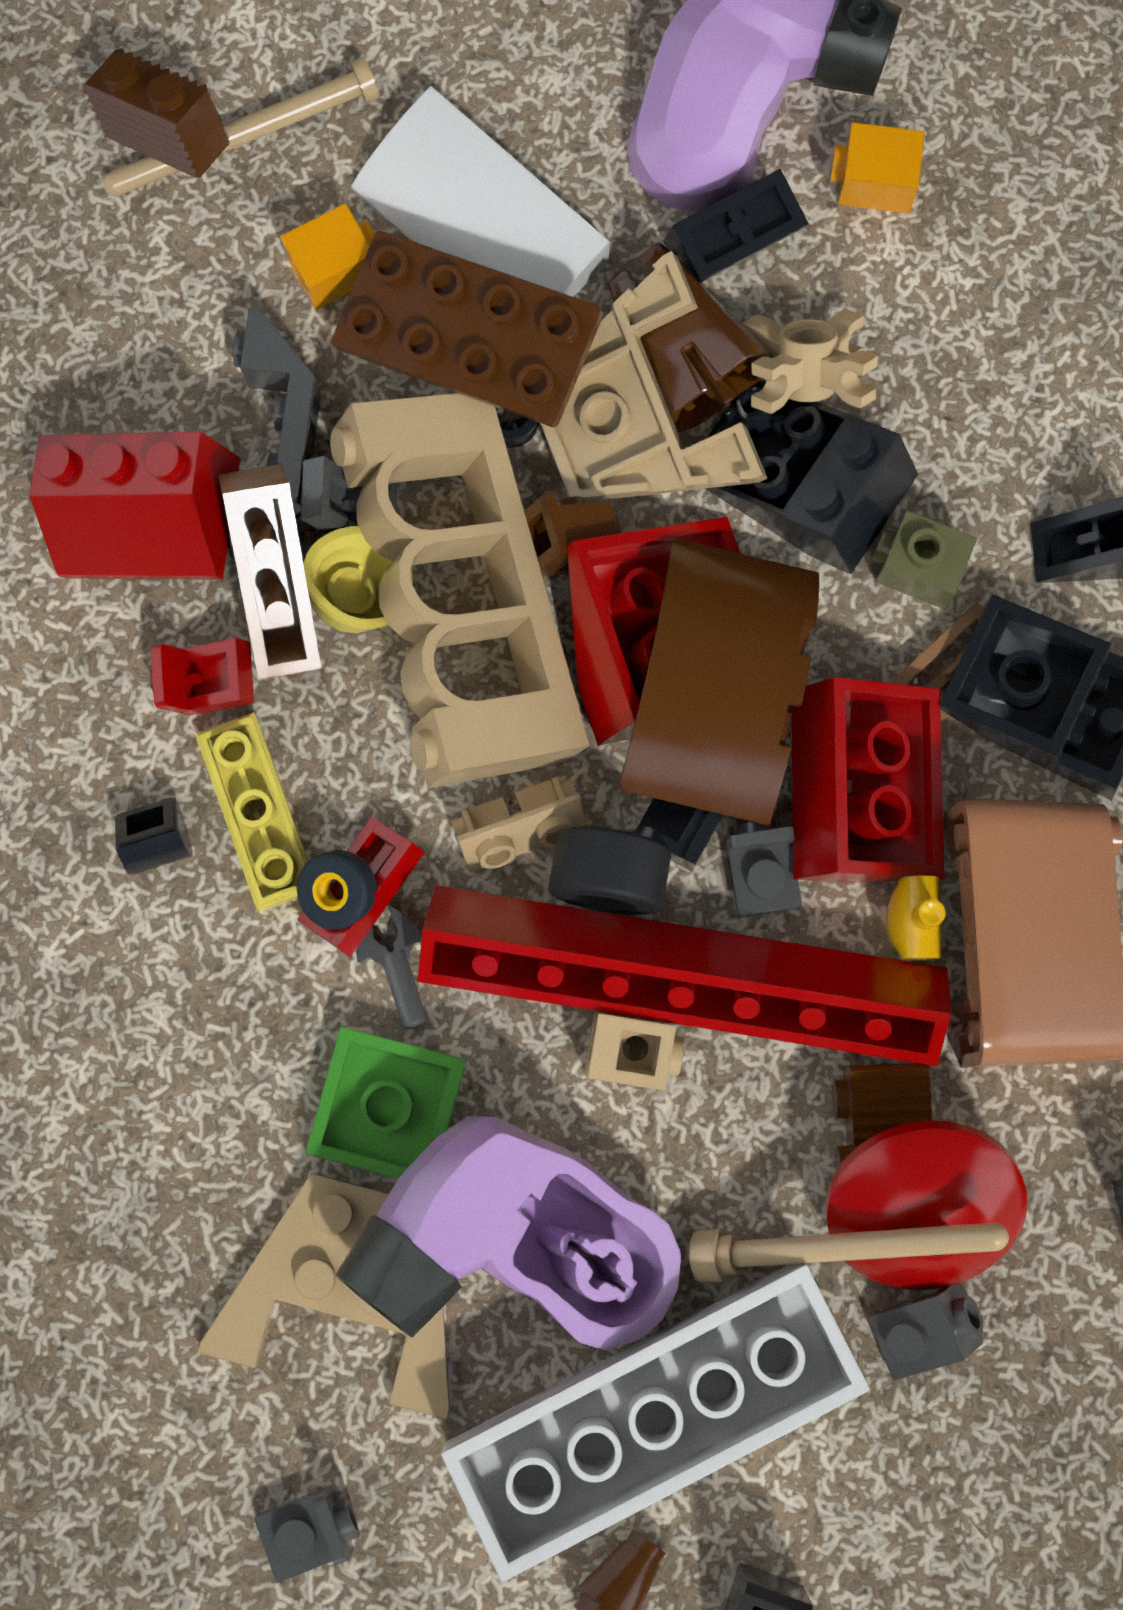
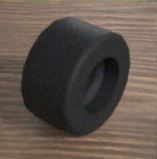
[548,827,671,915]

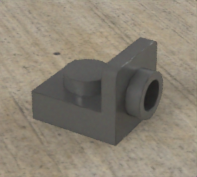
[725,819,803,918]
[254,1485,360,1584]

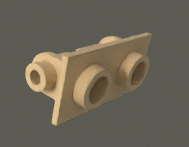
[451,777,587,873]

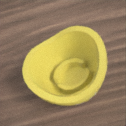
[303,526,413,634]

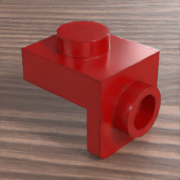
[150,637,255,715]

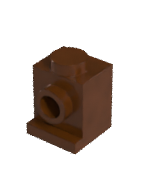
[524,493,621,576]

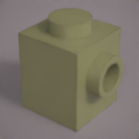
[871,510,977,610]

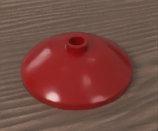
[825,1120,1028,1290]

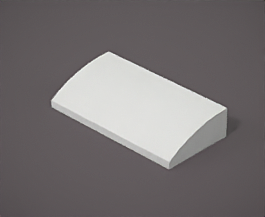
[351,86,610,297]

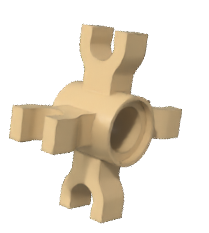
[742,309,878,414]

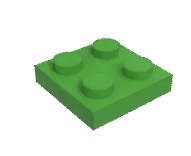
[305,1026,467,1179]

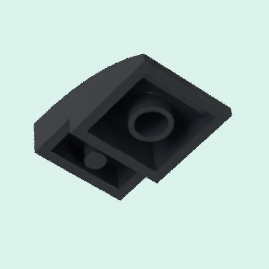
[939,594,1123,801]

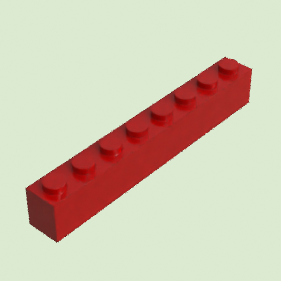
[417,885,951,1066]

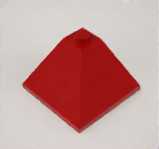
[567,517,740,746]

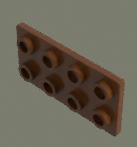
[331,231,603,427]

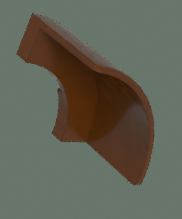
[620,539,819,825]

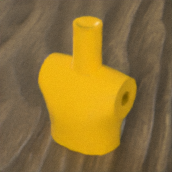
[885,876,946,960]

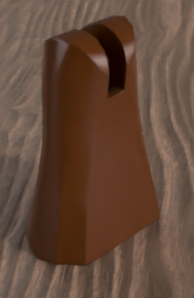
[607,242,773,432]

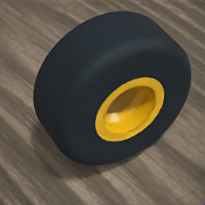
[297,850,377,930]

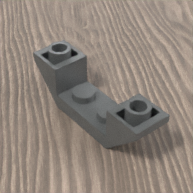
[226,309,321,565]

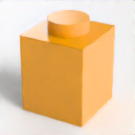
[829,122,925,213]
[280,203,375,310]

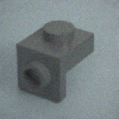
[299,456,398,534]
[868,1283,983,1381]

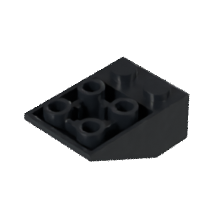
[705,380,919,574]

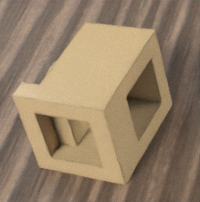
[584,1011,684,1091]

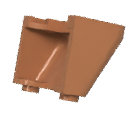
[944,799,1123,1068]

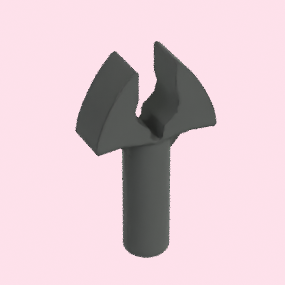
[356,906,427,1029]

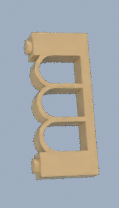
[330,393,590,788]

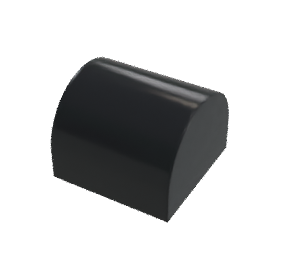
[115,797,193,876]

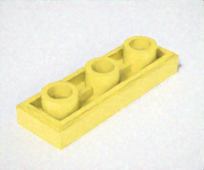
[195,712,309,912]

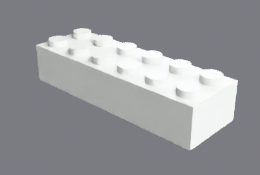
[441,1264,870,1583]

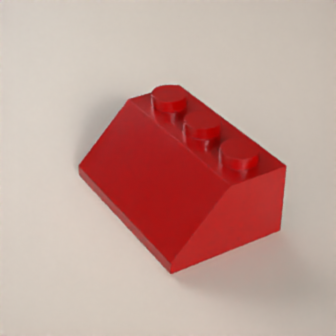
[29,431,241,580]
[791,677,945,883]

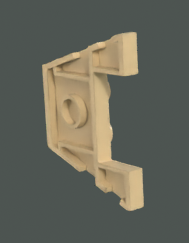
[541,251,767,502]
[197,1173,450,1419]

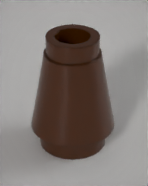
[573,1529,666,1610]

